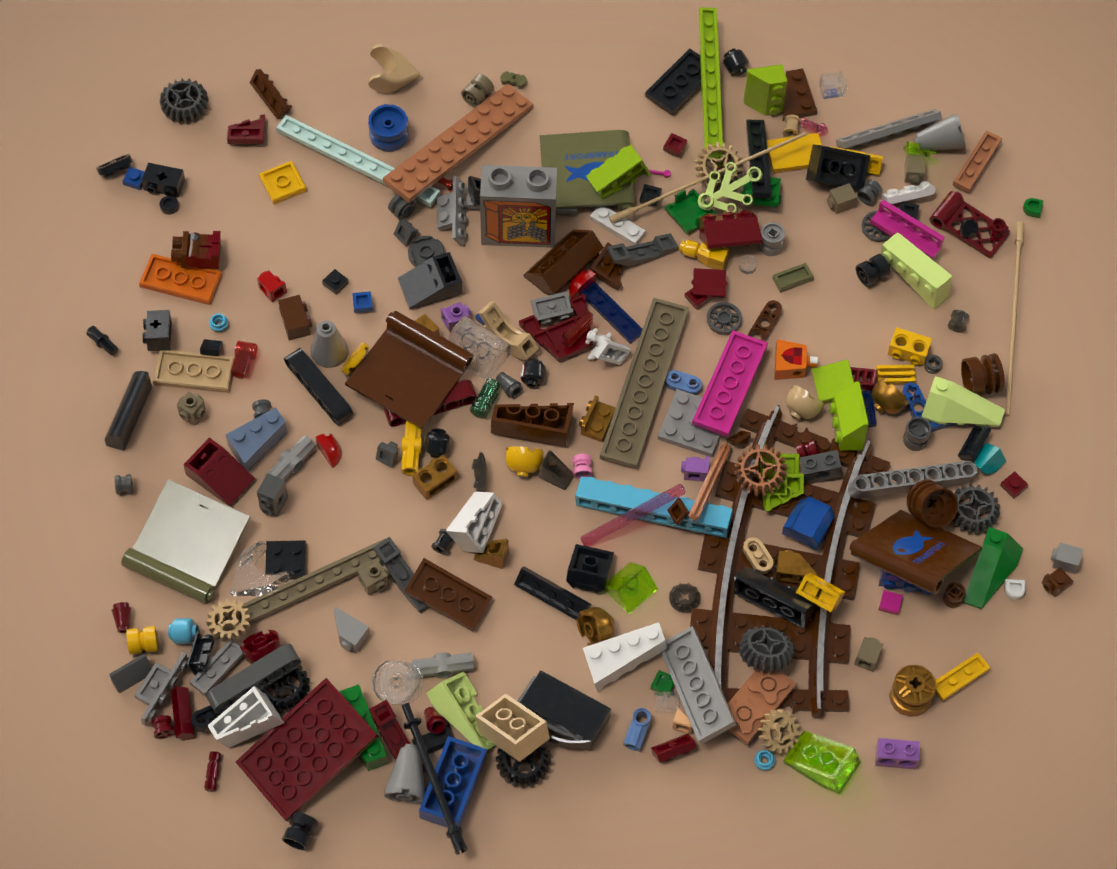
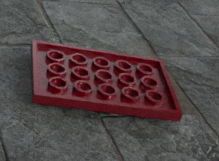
[235,678,379,822]

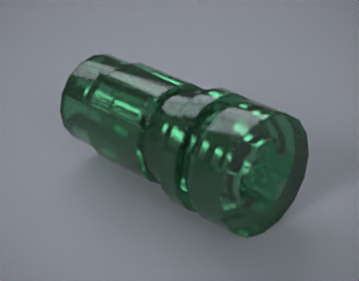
[470,378,500,419]

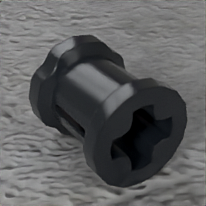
[431,529,454,555]

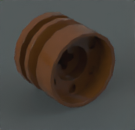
[961,353,1005,396]
[906,480,958,528]

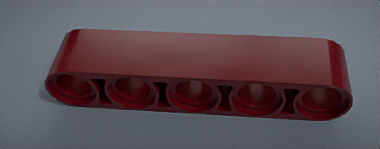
[383,380,478,427]

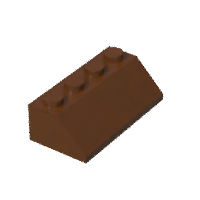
[523,229,604,294]

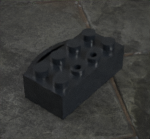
[520,670,611,750]

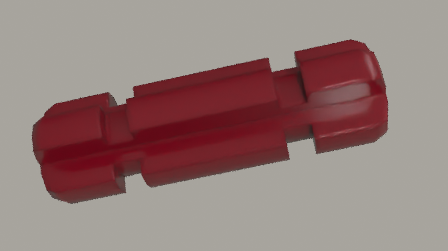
[204,751,221,792]

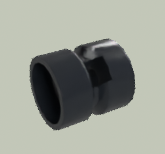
[855,254,891,286]
[282,812,318,851]

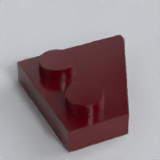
[227,114,266,144]

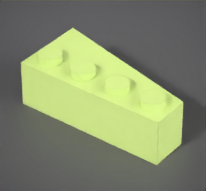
[881,232,952,310]

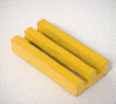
[876,365,916,385]

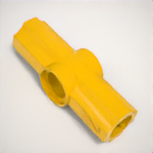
[401,420,422,476]

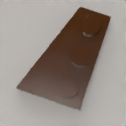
[783,68,817,121]

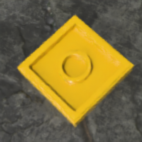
[259,161,307,205]

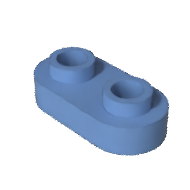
[665,370,702,395]

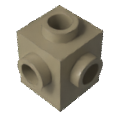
[177,391,206,425]
[357,560,390,595]

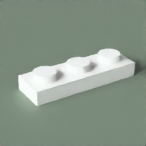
[590,206,646,245]

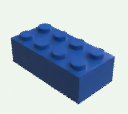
[419,736,487,828]

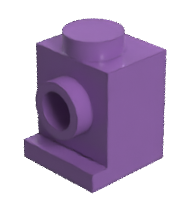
[441,302,471,332]
[681,456,710,482]

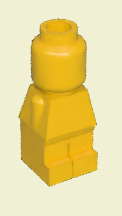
[679,240,729,270]

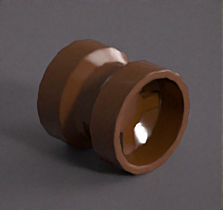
[943,582,966,608]

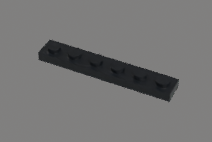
[746,120,771,198]

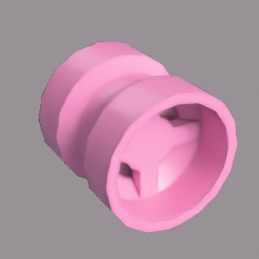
[572,454,592,479]

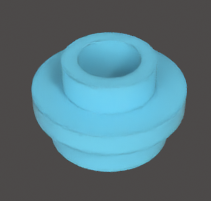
[209,313,228,332]
[754,750,775,770]

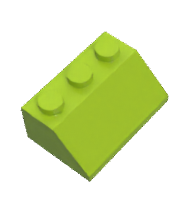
[743,64,787,116]
[829,382,868,450]

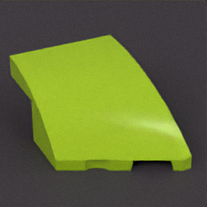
[760,453,804,511]

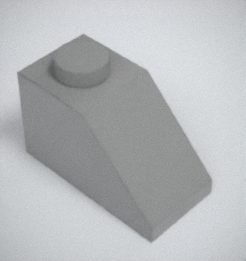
[334,607,370,653]

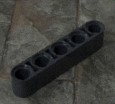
[284,348,353,425]

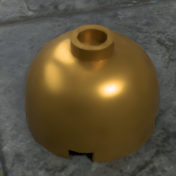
[872,377,910,414]
[577,607,614,646]

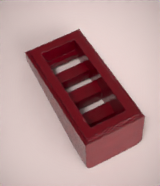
[850,367,878,392]

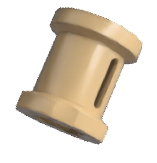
[783,114,801,137]

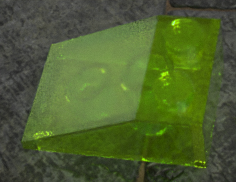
[783,730,861,794]

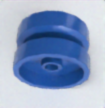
[368,104,409,151]

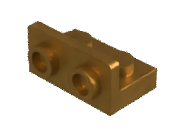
[579,395,616,442]

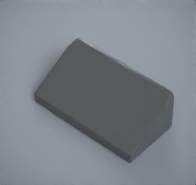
[109,654,152,693]

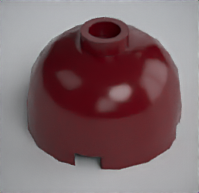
[240,630,282,664]

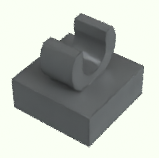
[393,219,419,246]
[376,441,398,468]

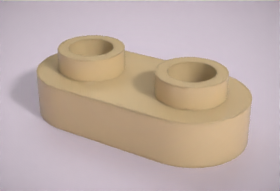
[743,537,773,574]

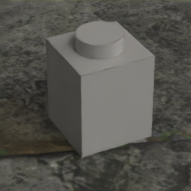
[1050,543,1083,574]

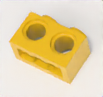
[887,327,932,366]
[796,572,845,612]

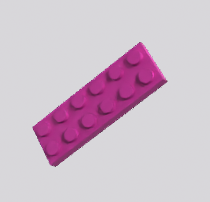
[692,330,768,437]

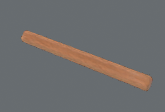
[688,443,732,521]

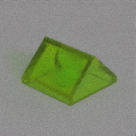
[605,562,658,614]

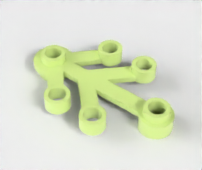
[698,162,763,213]

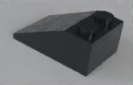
[806,144,870,190]

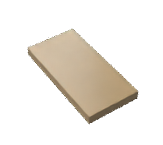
[153,350,235,393]

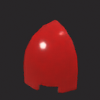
[569,269,596,299]
[315,433,342,468]

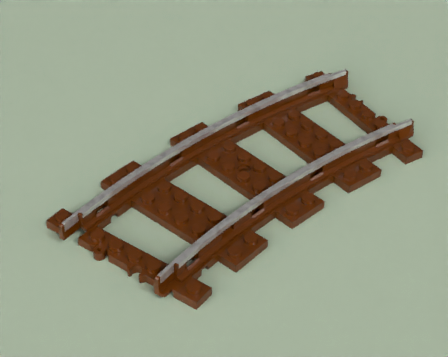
[690,405,890,718]

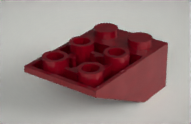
[183,438,255,507]

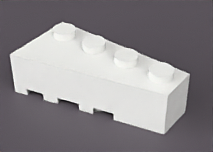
[583,622,667,692]

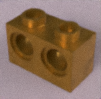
[412,454,458,500]

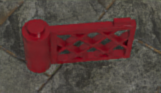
[929,191,1010,259]

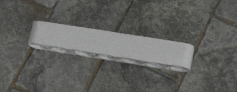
[848,461,977,499]

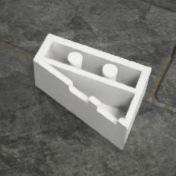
[446,492,503,553]
[208,686,284,748]

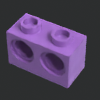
[875,738,920,770]

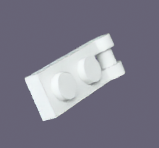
[881,181,935,204]

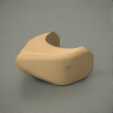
[368,44,421,93]

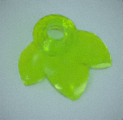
[903,142,937,158]

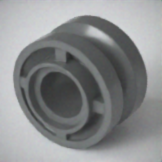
[388,194,417,220]

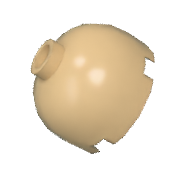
[786,385,825,420]

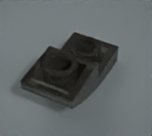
[472,452,487,492]

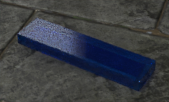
[581,282,643,344]

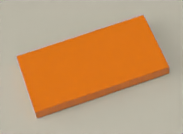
[139,254,222,305]

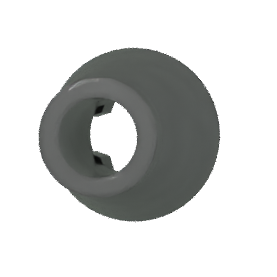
[496,372,523,398]

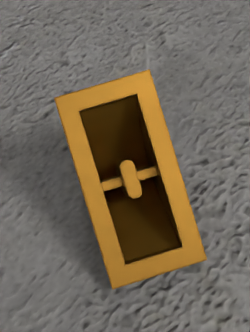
[474,539,509,569]

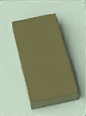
[772,263,814,293]

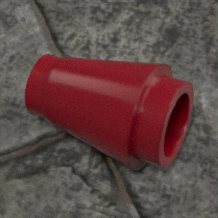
[111,602,131,633]
[424,707,446,734]

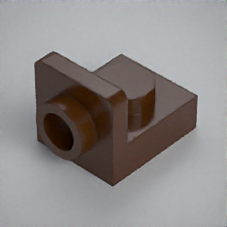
[1042,567,1074,597]

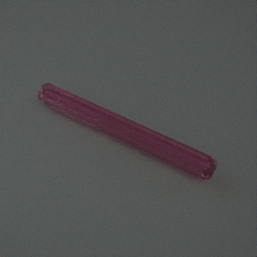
[580,484,686,546]

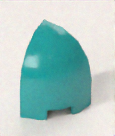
[974,443,1006,474]

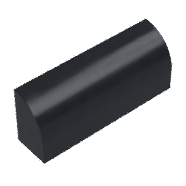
[105,371,152,451]

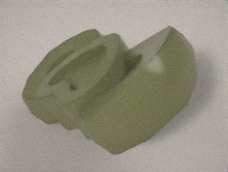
[500,71,527,89]

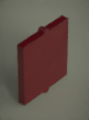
[691,268,728,298]

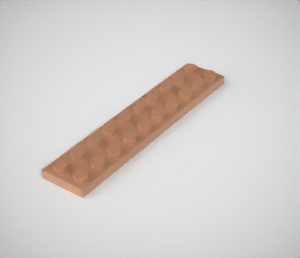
[383,84,533,203]

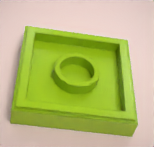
[812,359,854,403]

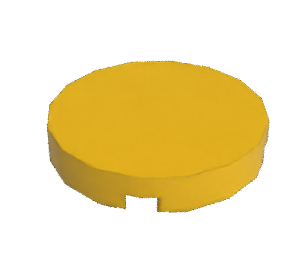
[340,342,369,375]

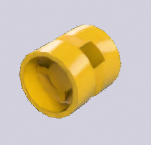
[126,626,159,655]

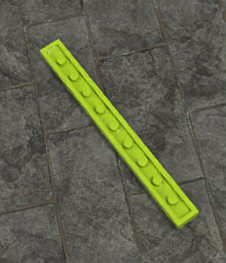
[698,7,723,167]

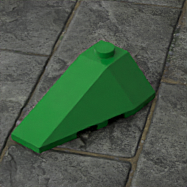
[962,527,1023,609]

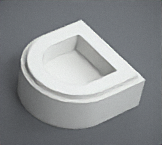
[1004,579,1025,600]

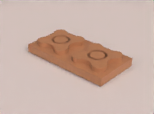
[728,669,797,745]

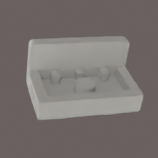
[530,291,574,324]

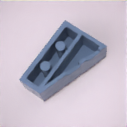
[226,408,287,472]

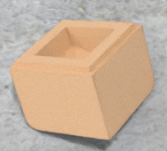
[672,708,693,735]

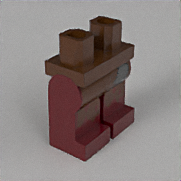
[171,231,221,269]

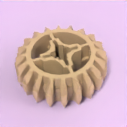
[694,142,743,191]

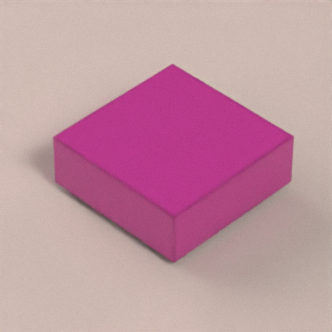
[879,590,903,615]

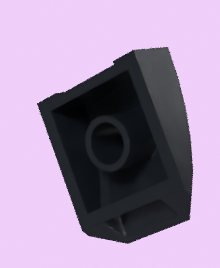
[566,544,614,593]

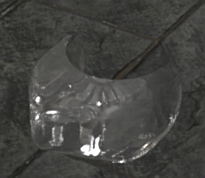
[230,541,291,596]

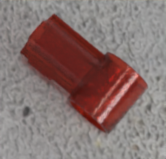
[231,340,257,379]

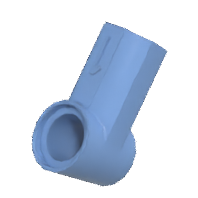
[623,708,651,751]

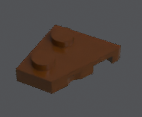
[589,242,622,291]

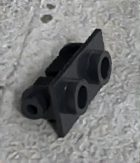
[187,631,215,675]

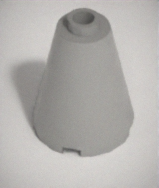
[914,114,966,151]
[310,321,348,368]
[384,744,425,803]

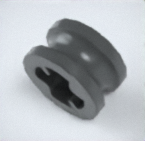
[924,355,942,374]

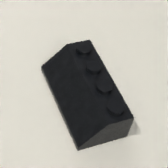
[734,567,816,629]

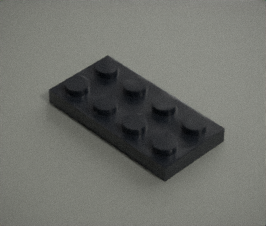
[645,48,701,115]

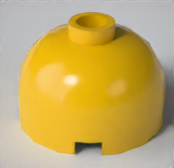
[505,446,544,477]

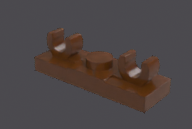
[249,69,292,119]

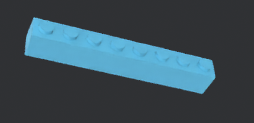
[575,476,733,538]

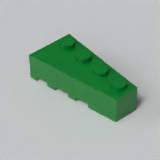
[339,684,388,771]

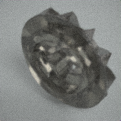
[669,582,700,613]

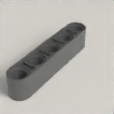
[206,644,301,714]

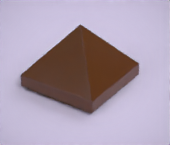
[727,430,751,448]
[667,498,690,525]

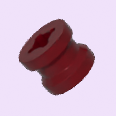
[151,715,175,739]

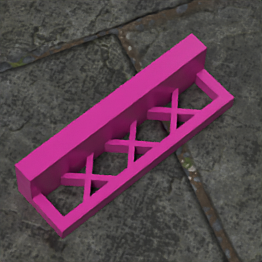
[870,199,945,260]

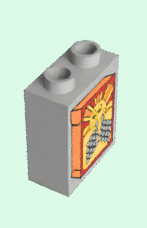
[480,165,557,248]

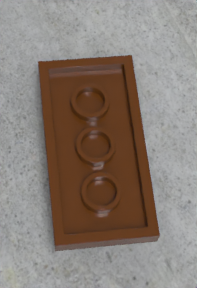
[404,558,492,632]

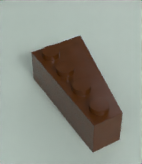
[491,403,574,447]

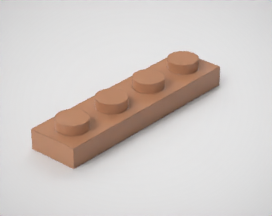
[953,130,1002,193]

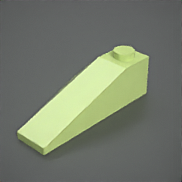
[921,376,1005,427]
[426,672,496,750]

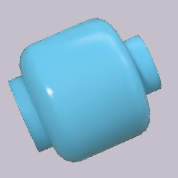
[168,618,200,644]

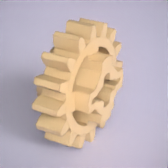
[207,598,251,642]
[758,709,800,754]

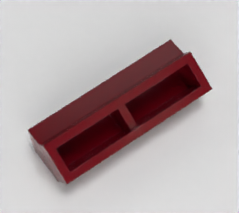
[171,686,195,741]

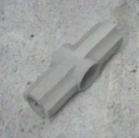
[265,436,316,480]
[412,652,474,678]

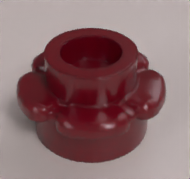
[988,218,1006,236]

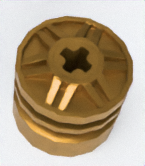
[889,665,936,717]

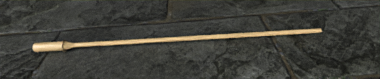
[609,132,807,223]
[1006,221,1024,416]

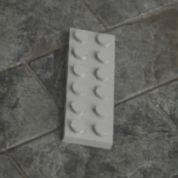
[661,626,737,744]

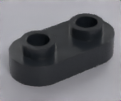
[96,154,133,177]
[191,705,222,732]

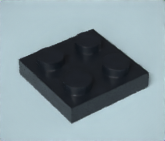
[265,540,306,580]

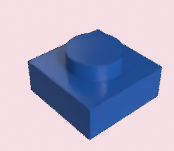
[122,167,145,190]
[352,291,373,313]

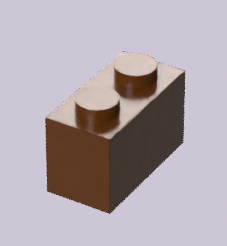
[278,295,313,340]

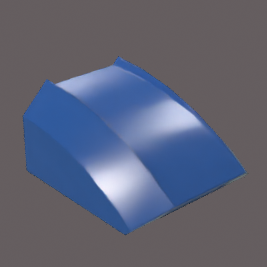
[782,497,835,550]

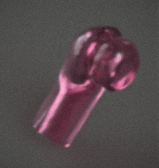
[800,118,828,135]

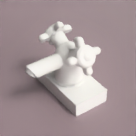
[585,328,631,365]

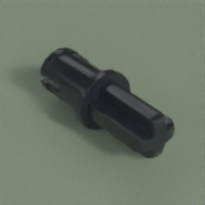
[86,326,118,355]

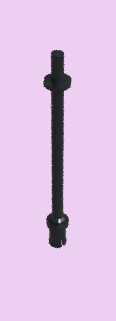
[402,703,468,855]

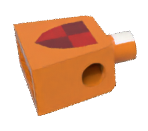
[774,339,818,380]

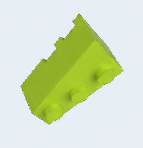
[586,144,651,199]

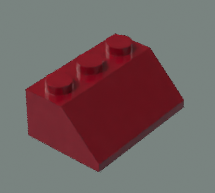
[699,210,762,249]

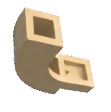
[478,301,539,360]

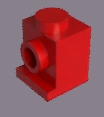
[257,270,287,302]

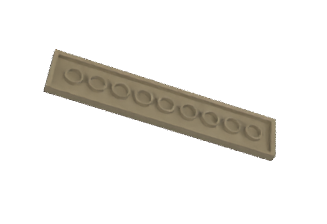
[599,297,689,469]

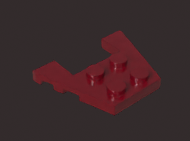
[519,294,593,362]

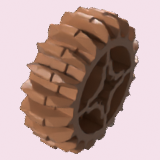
[735,444,787,497]

